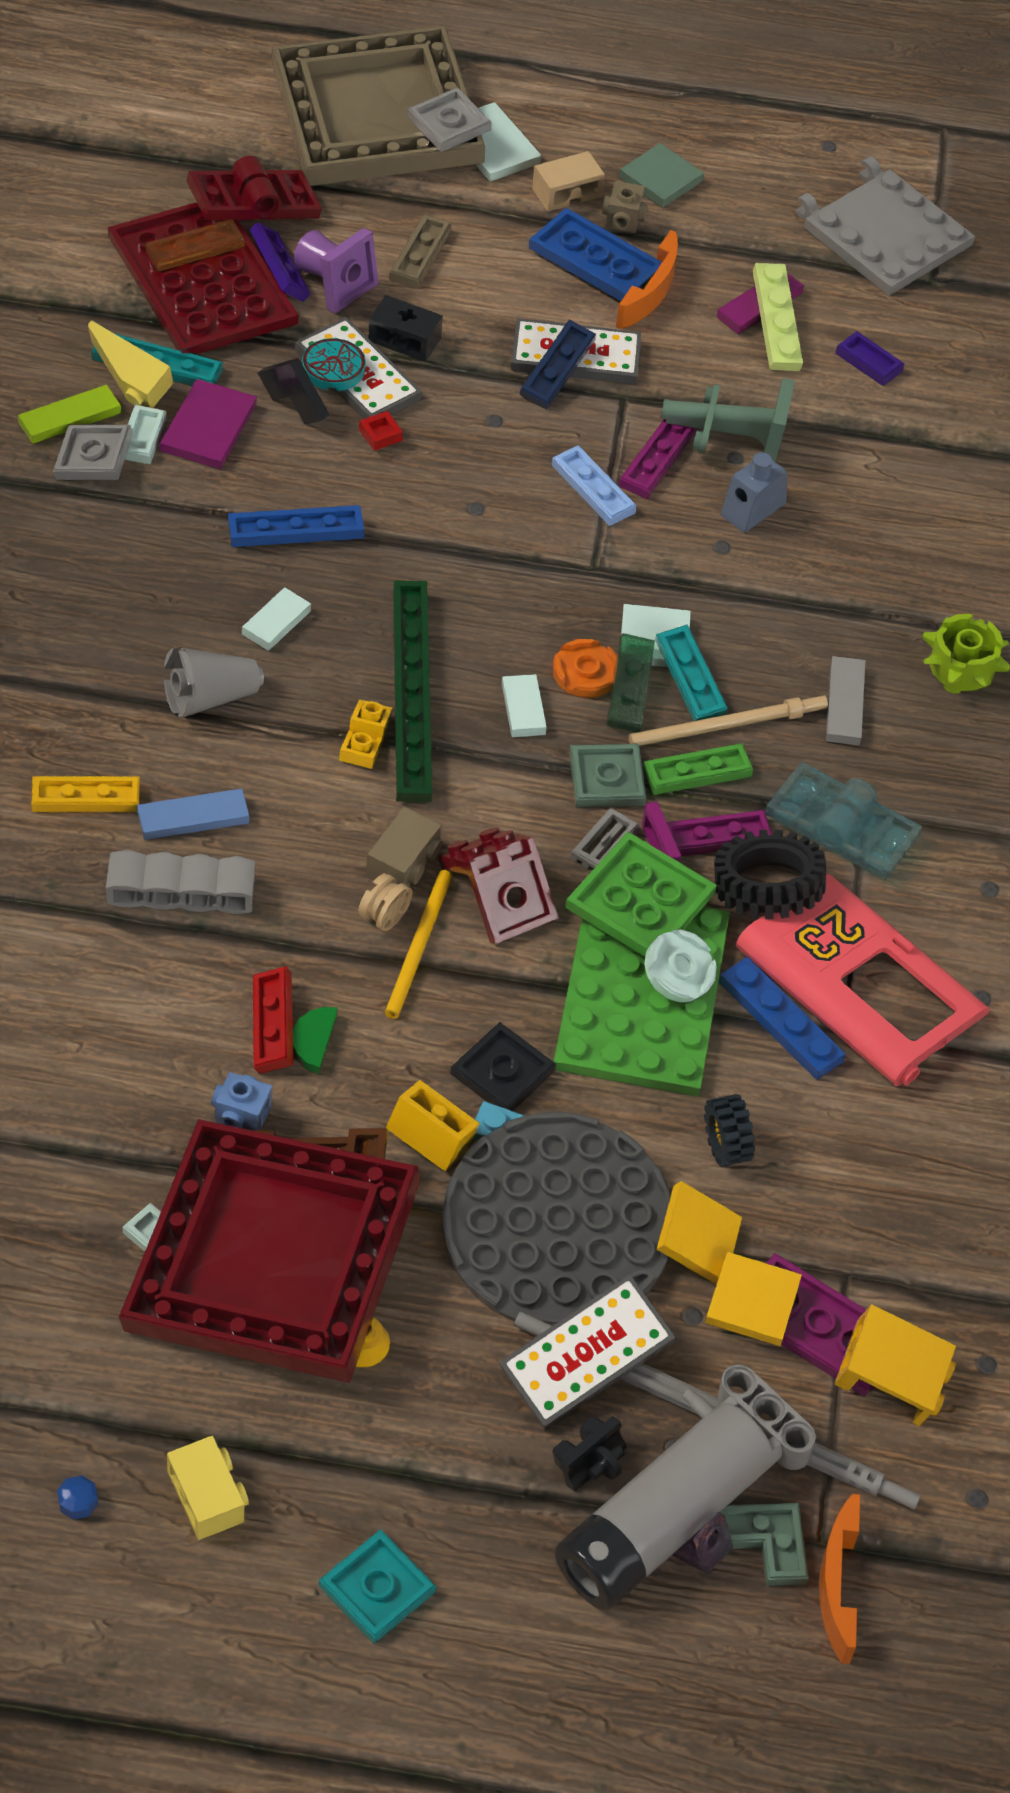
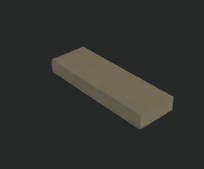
[389,214,452,289]

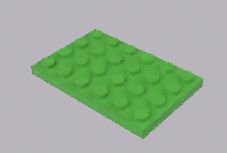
[554,907,730,1097]

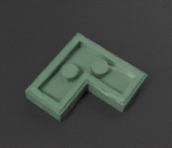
[717,1503,809,1586]

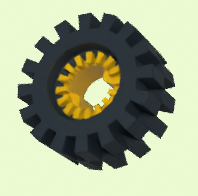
[704,1094,755,1167]

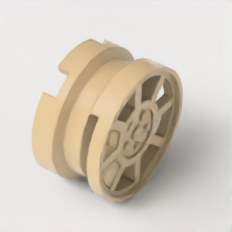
[358,873,413,931]

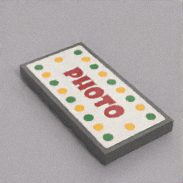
[295,317,422,419]
[511,318,641,384]
[499,1274,676,1430]

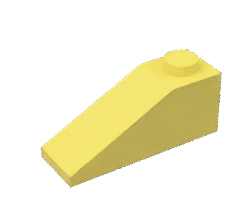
[88,320,173,408]

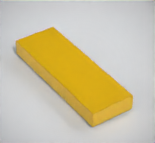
[31,776,140,812]

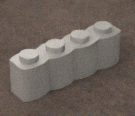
[106,849,255,914]

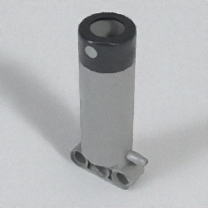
[555,1365,816,1610]

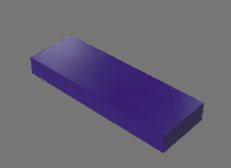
[250,222,310,302]

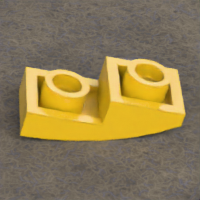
[338,699,392,769]

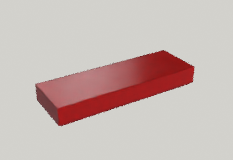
[253,966,293,1074]

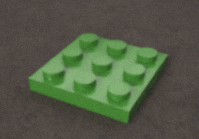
[565,831,717,956]

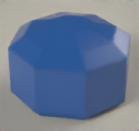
[57,1475,98,1520]

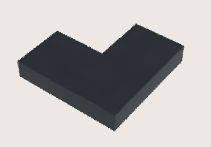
[257,358,329,425]

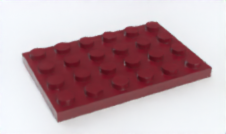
[108,202,299,355]

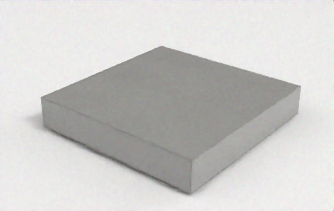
[407,87,492,152]
[53,425,133,480]

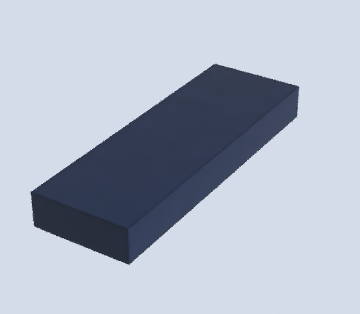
[520,319,596,410]

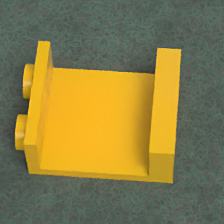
[834,1304,956,1426]

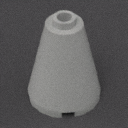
[164,647,264,717]

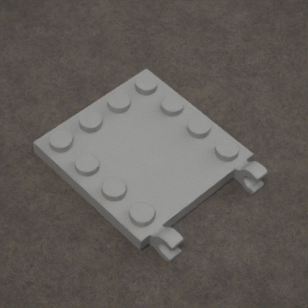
[795,156,975,296]

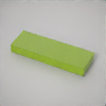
[18,384,121,444]

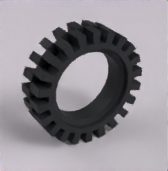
[714,829,826,919]

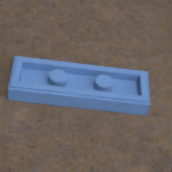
[137,788,249,840]

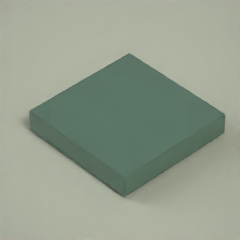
[619,143,704,208]
[569,744,646,808]

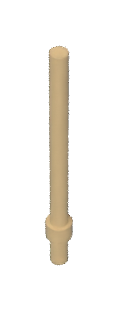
[629,695,828,746]

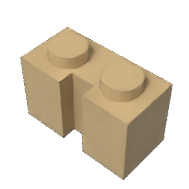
[532,151,605,212]

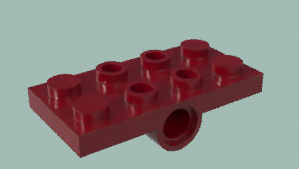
[186,156,322,221]

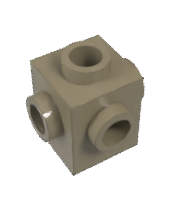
[602,181,648,233]

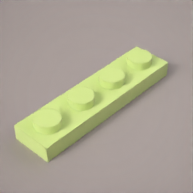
[753,263,803,371]

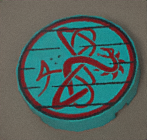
[302,338,366,391]

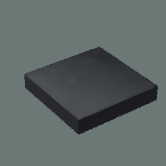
[450,1022,556,1111]

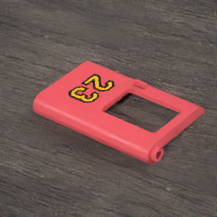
[736,874,990,1087]

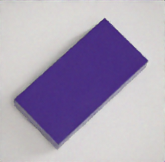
[835,331,905,386]

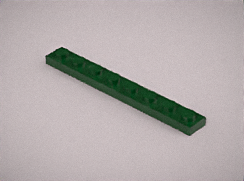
[393,580,432,802]

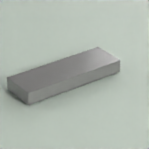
[826,656,866,746]

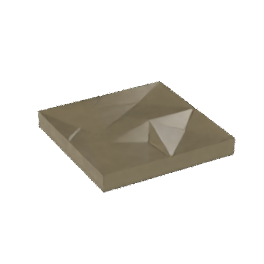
[272,26,485,186]

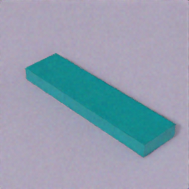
[91,333,223,386]

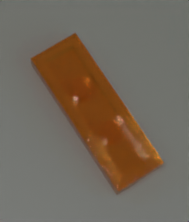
[146,219,245,271]

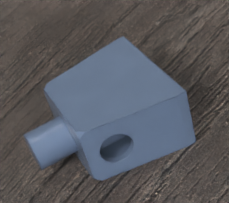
[721,452,788,534]

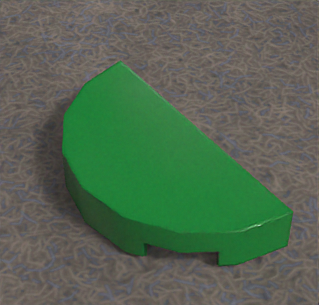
[293,1007,338,1074]

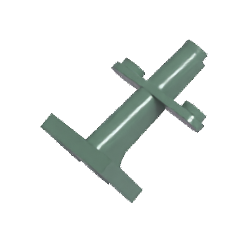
[660,378,795,462]

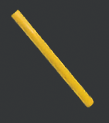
[385,870,453,1019]

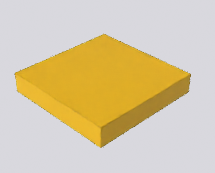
[656,1181,742,1285]
[705,1252,802,1347]

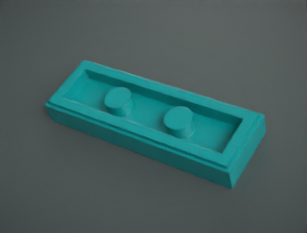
[655,624,728,721]

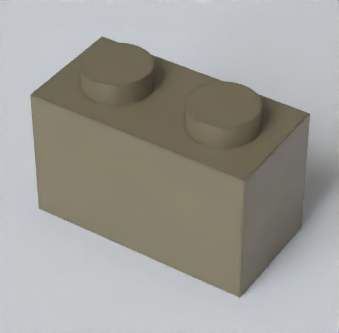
[366,806,443,887]

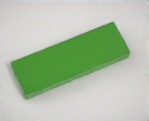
[643,743,753,795]

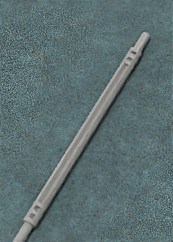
[514,1311,921,1510]

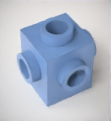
[211,1072,272,1130]

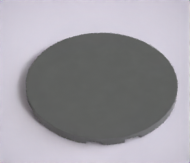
[443,1112,671,1326]

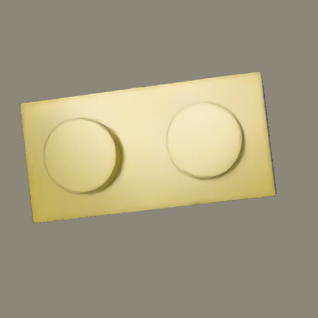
[167,1435,249,1541]

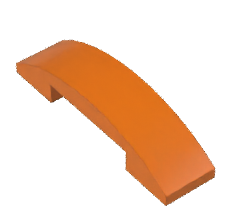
[616,230,678,329]
[819,1494,860,1664]

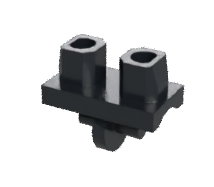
[552,1416,627,1492]

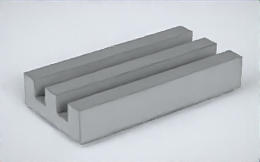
[570,807,640,869]

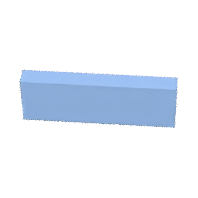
[552,445,637,526]

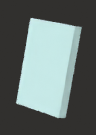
[475,102,542,182]

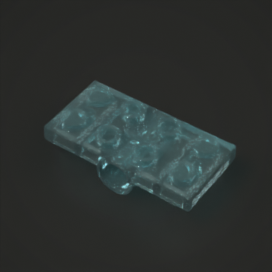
[765,761,922,880]

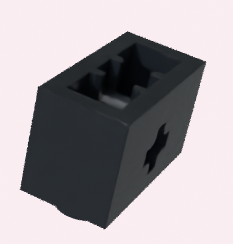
[368,295,443,362]

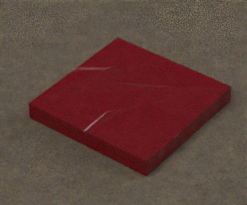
[119,1119,421,1383]

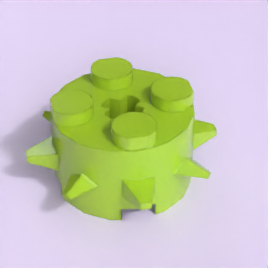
[922,614,1010,694]

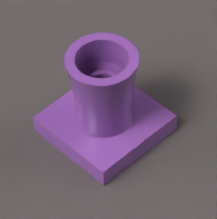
[294,228,379,314]

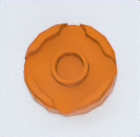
[552,639,620,698]

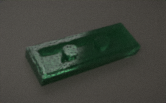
[606,633,655,733]

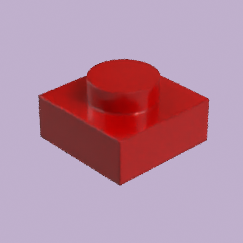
[359,411,403,451]

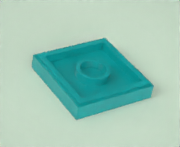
[318,1529,436,1644]

